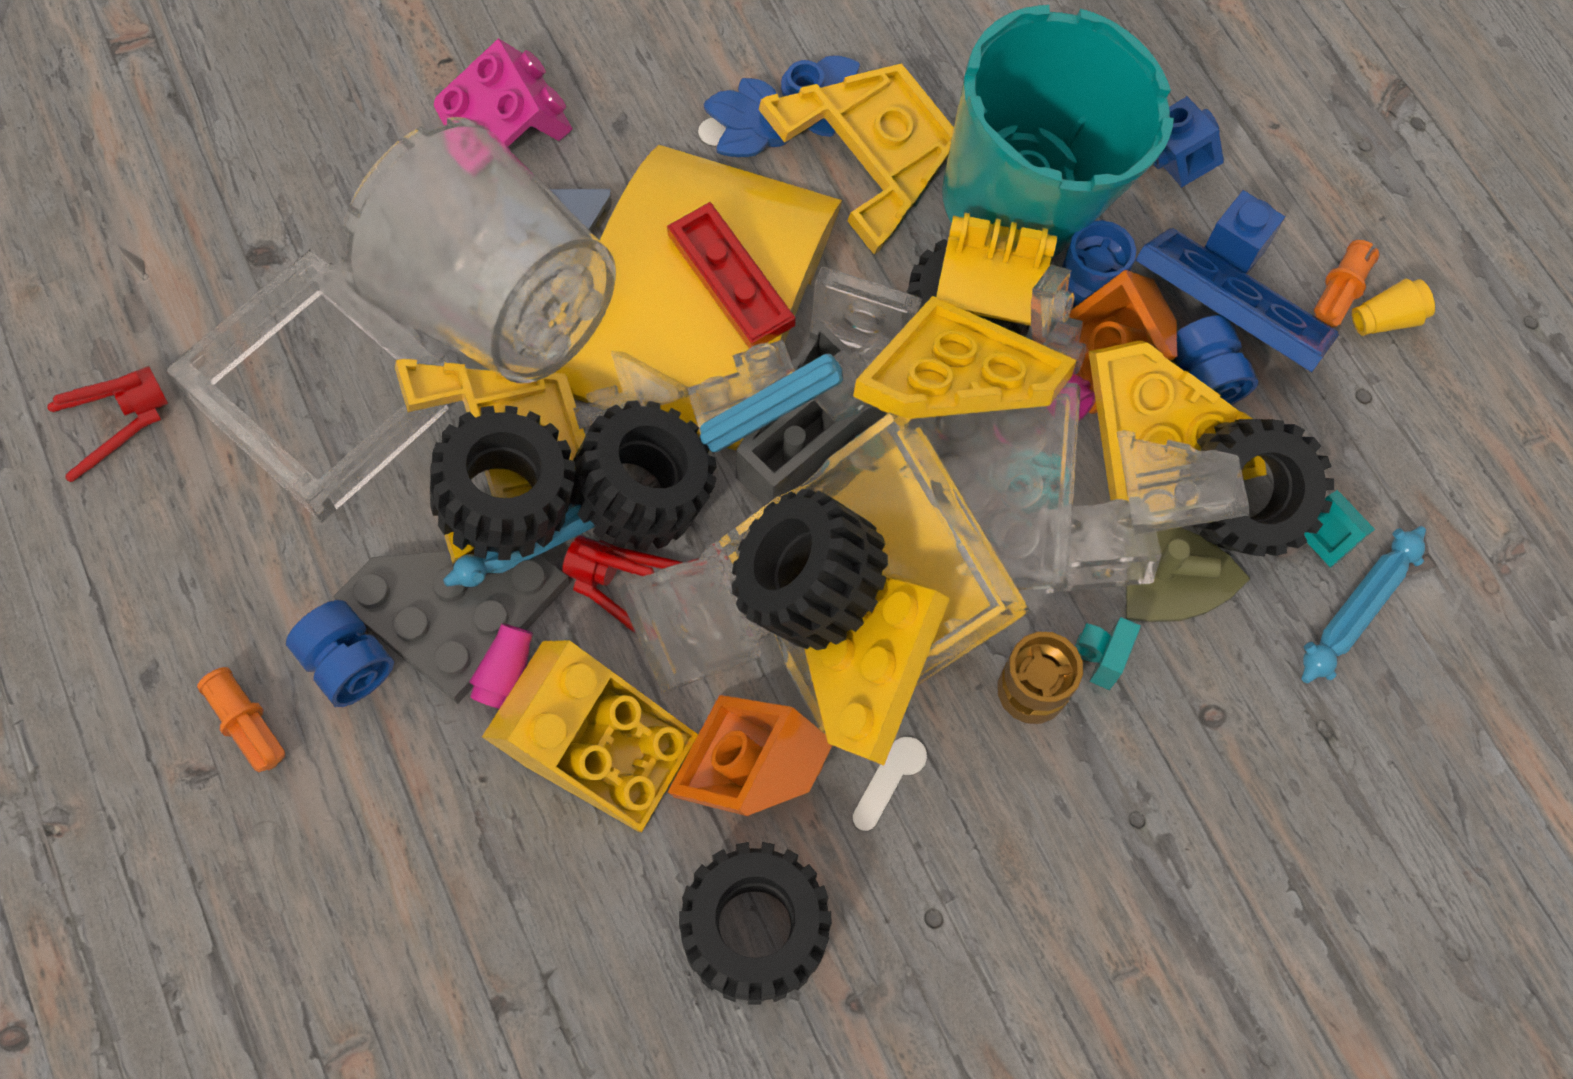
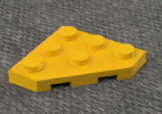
[853,296,1077,420]
[1088,340,1267,509]
[804,577,950,766]

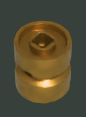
[997,632,1083,724]

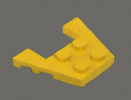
[758,63,954,255]
[395,359,585,564]

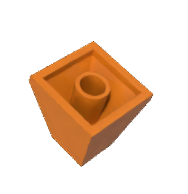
[1046,270,1177,414]
[667,695,833,816]

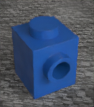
[1204,190,1286,275]

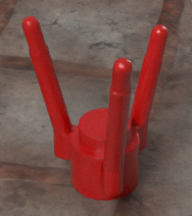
[47,365,168,482]
[563,535,705,643]

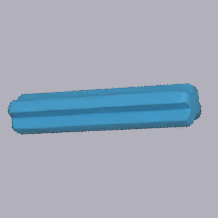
[700,354,843,452]

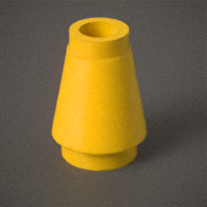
[1351,278,1435,336]

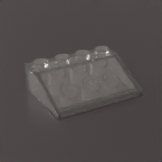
[901,383,1081,591]

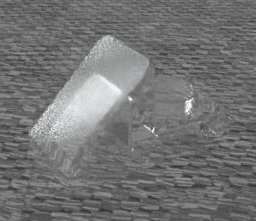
[573,351,690,429]

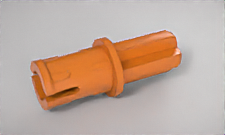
[1314,240,1380,328]
[197,667,285,772]

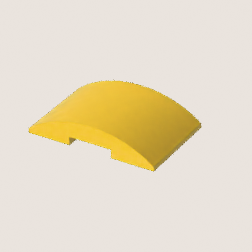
[554,145,842,451]

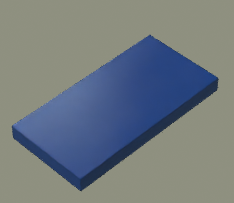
[1135,228,1340,372]

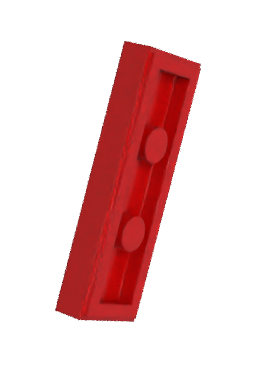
[667,201,796,352]

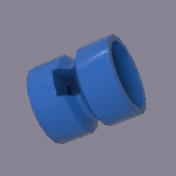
[1057,220,1137,308]
[1173,315,1258,405]
[286,600,394,707]

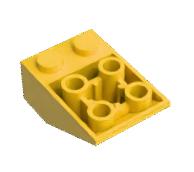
[482,640,698,832]

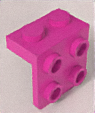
[434,38,573,172]

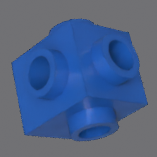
[1153,96,1224,188]

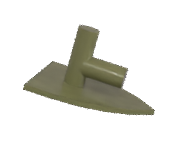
[1126,519,1250,622]

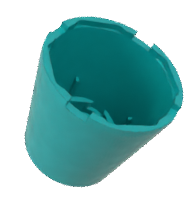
[942,5,1174,259]

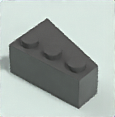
[736,319,887,507]

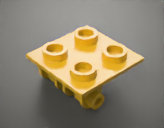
[936,212,1057,327]

